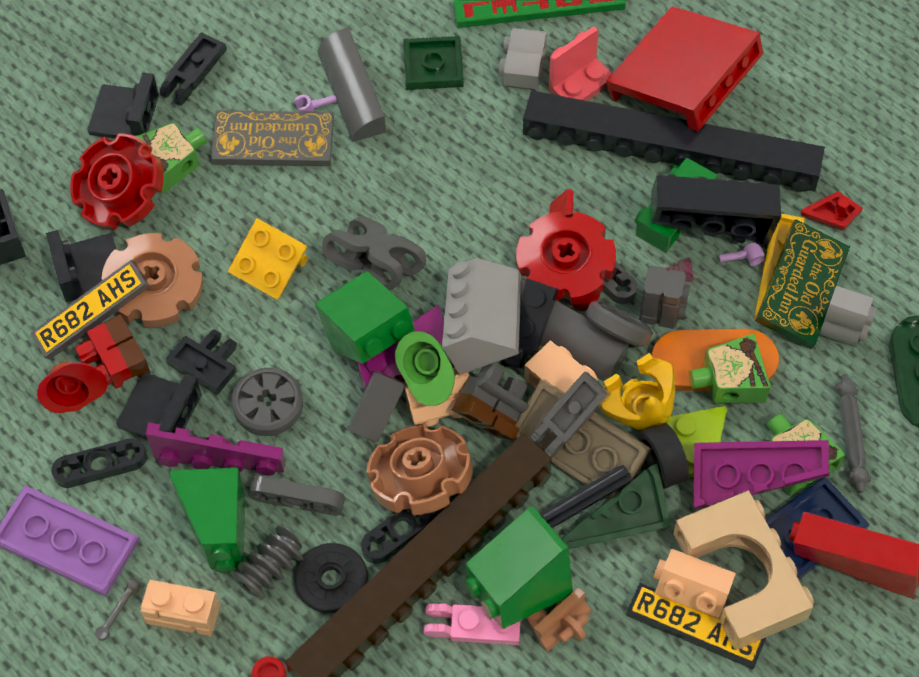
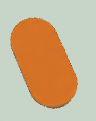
[652,329,779,391]

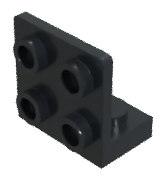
[87,72,159,138]
[46,230,116,302]
[116,372,202,439]

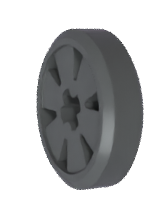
[585,300,653,347]
[232,367,303,436]

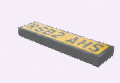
[31,260,151,360]

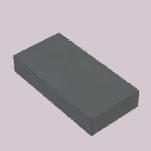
[347,370,405,442]

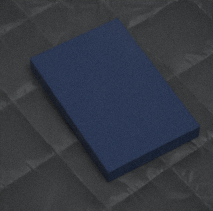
[765,477,870,580]

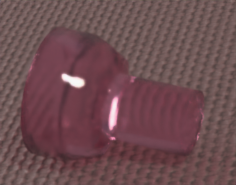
[665,257,694,282]

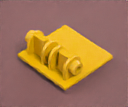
[228,218,308,300]

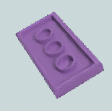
[0,485,140,597]

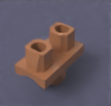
[528,588,591,652]

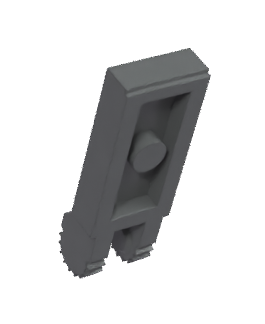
[530,372,611,458]

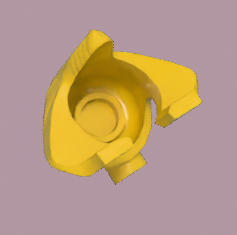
[601,353,675,431]

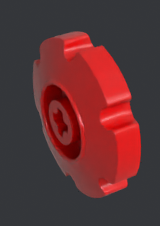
[70,134,164,230]
[516,211,616,305]

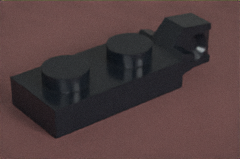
[506,278,559,369]

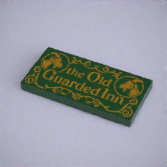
[755,219,850,349]

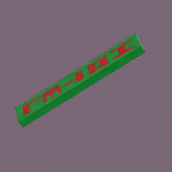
[453,0,626,28]

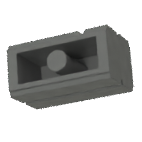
[639,265,690,329]

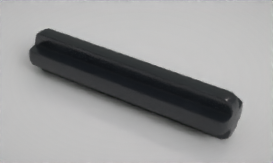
[541,465,632,529]

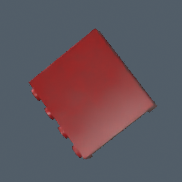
[606,6,763,132]

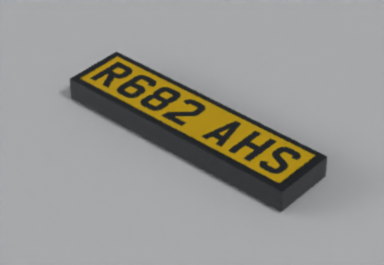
[626,582,767,670]

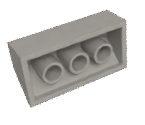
[442,258,521,375]

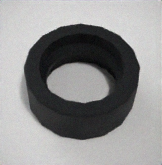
[638,423,689,489]

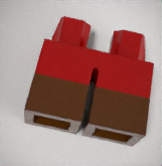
[75,314,151,389]

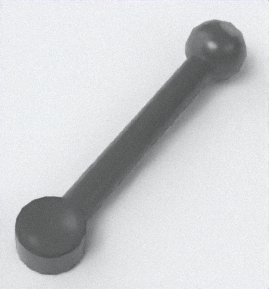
[95,578,140,641]

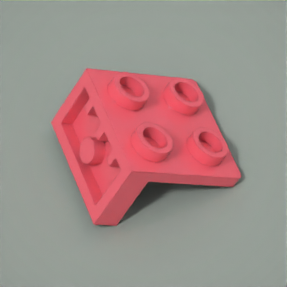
[549,26,612,101]

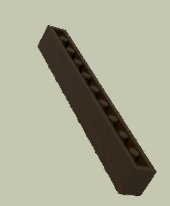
[285,434,552,677]

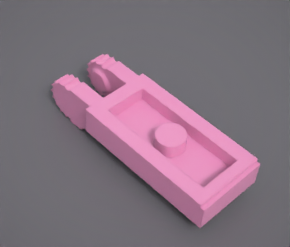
[424,603,520,645]

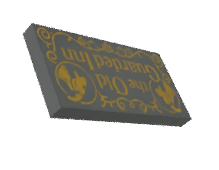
[211,110,334,166]

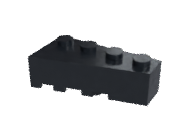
[651,174,781,248]

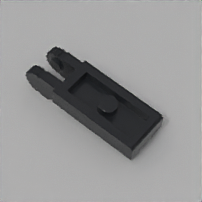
[159,33,227,106]

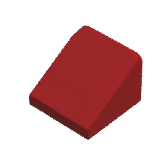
[549,189,574,218]

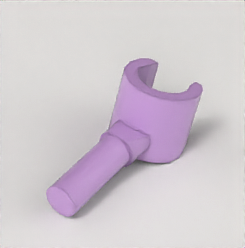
[294,95,337,112]
[719,243,764,266]

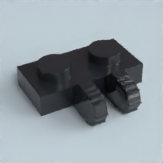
[166,329,237,395]

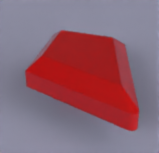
[801,191,863,231]

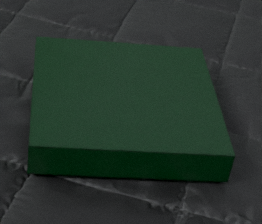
[403,36,464,90]

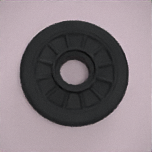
[294,543,368,613]

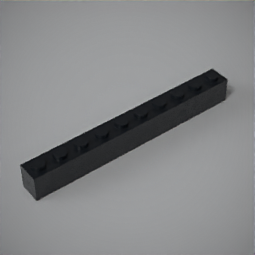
[523,90,825,192]

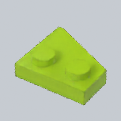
[666,406,727,478]

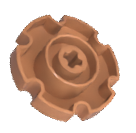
[102,233,203,328]
[367,424,473,515]

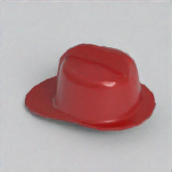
[37,362,108,413]

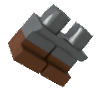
[452,364,529,440]

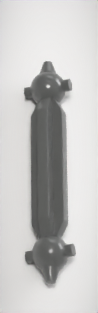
[835,374,871,493]

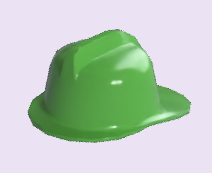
[395,332,455,406]

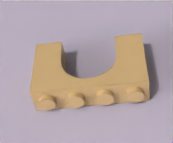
[673,491,814,650]

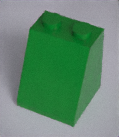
[315,271,415,364]
[170,468,245,573]
[465,506,573,629]

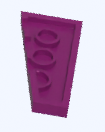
[146,422,286,476]
[694,440,830,510]

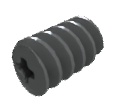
[230,525,303,600]

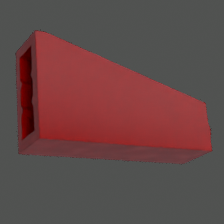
[790,512,919,599]

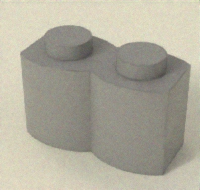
[499,28,547,90]
[819,286,877,347]

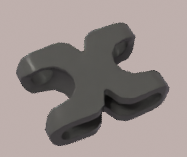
[322,216,426,291]

